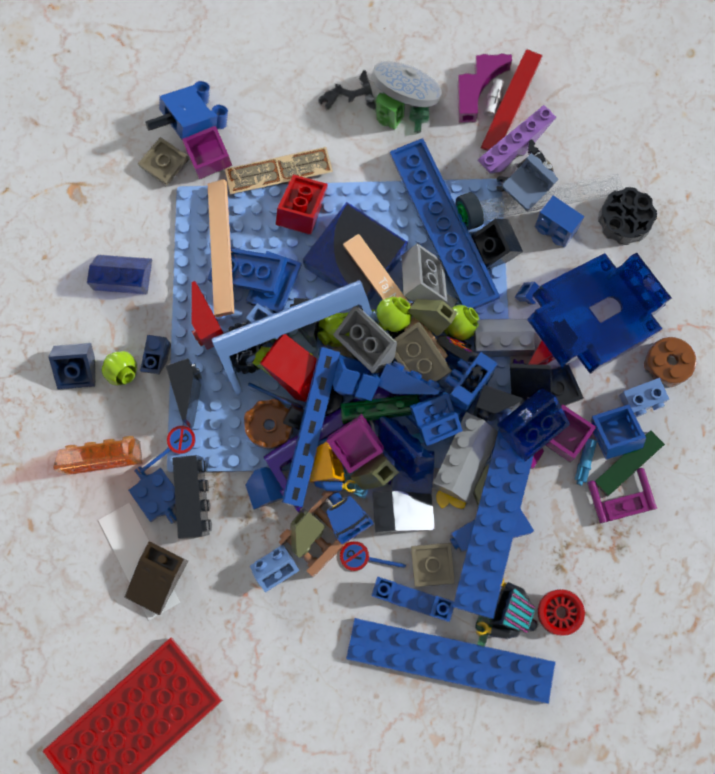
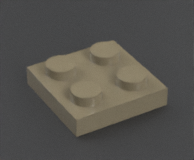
[138,137,189,186]
[411,543,455,587]

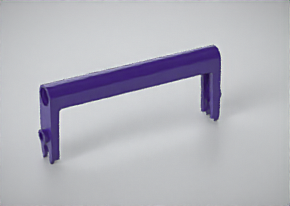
[263,386,410,513]

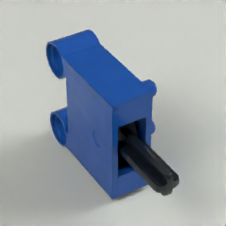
[145,81,228,140]
[445,352,498,418]

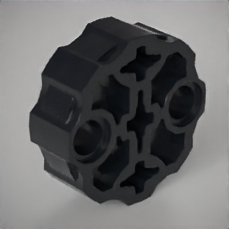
[598,187,657,245]

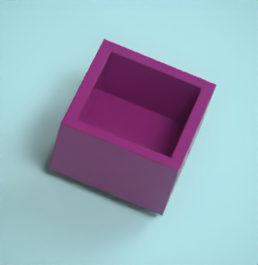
[182,126,232,179]
[538,405,596,462]
[326,414,384,474]

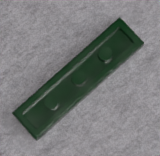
[341,394,420,424]
[595,430,665,497]

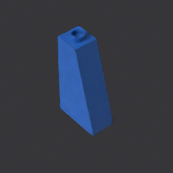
[450,509,534,552]

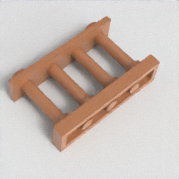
[279,491,349,577]

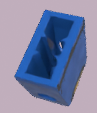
[326,493,374,545]

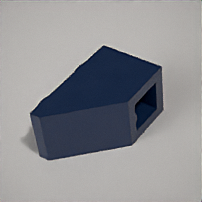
[140,335,171,375]

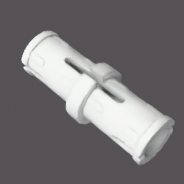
[484,79,504,117]

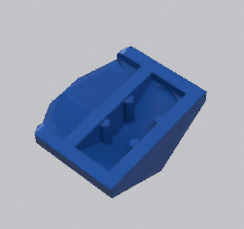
[245,467,283,510]

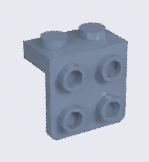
[502,153,559,211]

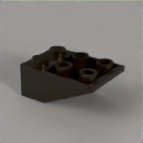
[125,541,188,615]

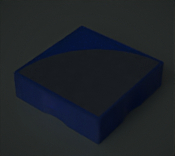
[302,202,408,302]

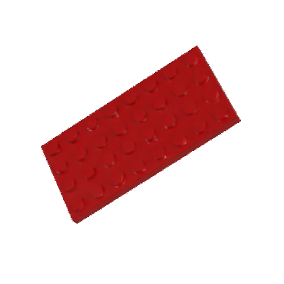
[42,637,223,774]

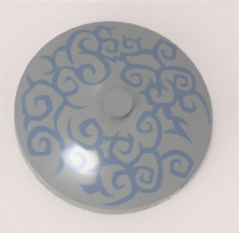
[371,61,442,107]

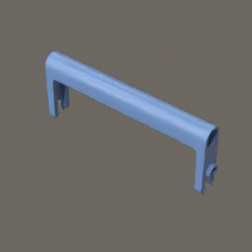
[212,280,378,396]

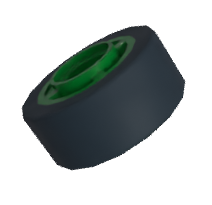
[455,192,484,230]

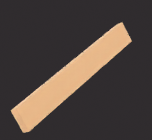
[208,179,234,317]

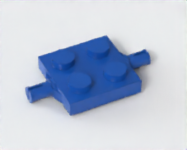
[128,466,177,524]

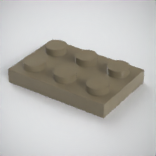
[394,322,452,382]

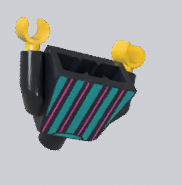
[476,578,538,639]

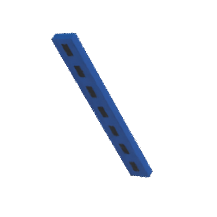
[282,347,340,507]

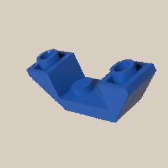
[371,576,454,622]

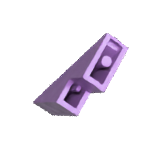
[477,105,557,173]

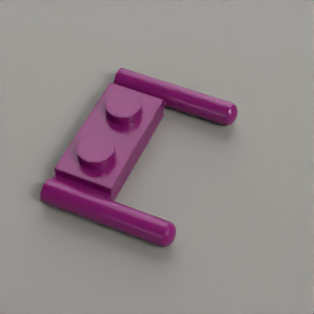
[587,468,657,524]

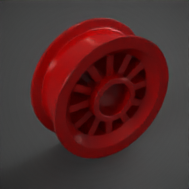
[537,589,585,636]

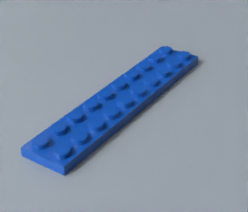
[390,138,500,309]
[452,414,541,619]
[346,618,555,704]

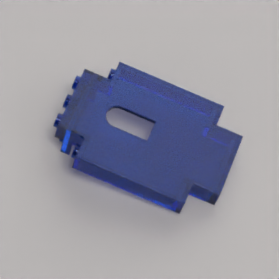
[527,252,672,374]

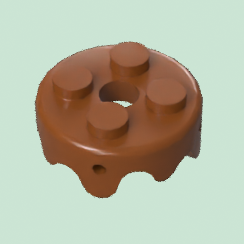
[644,337,697,387]
[244,399,293,449]

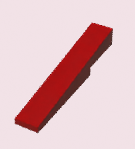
[481,49,543,151]

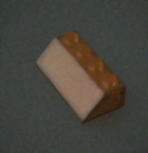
[53,436,142,475]

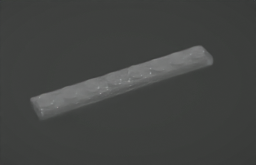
[480,174,623,221]

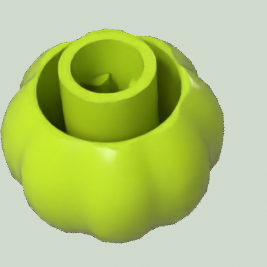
[376,297,412,332]
[444,305,479,340]
[317,313,350,347]
[101,351,138,386]

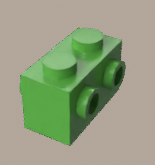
[375,92,405,130]

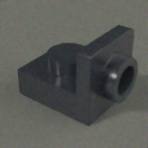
[283,404,305,430]

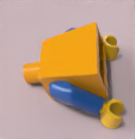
[309,438,356,493]

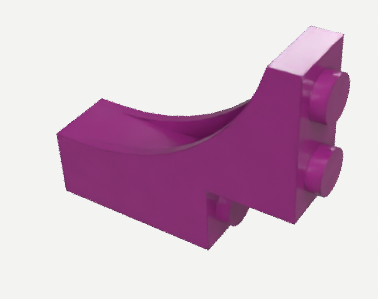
[457,53,512,123]

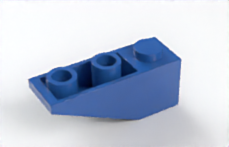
[378,361,444,394]

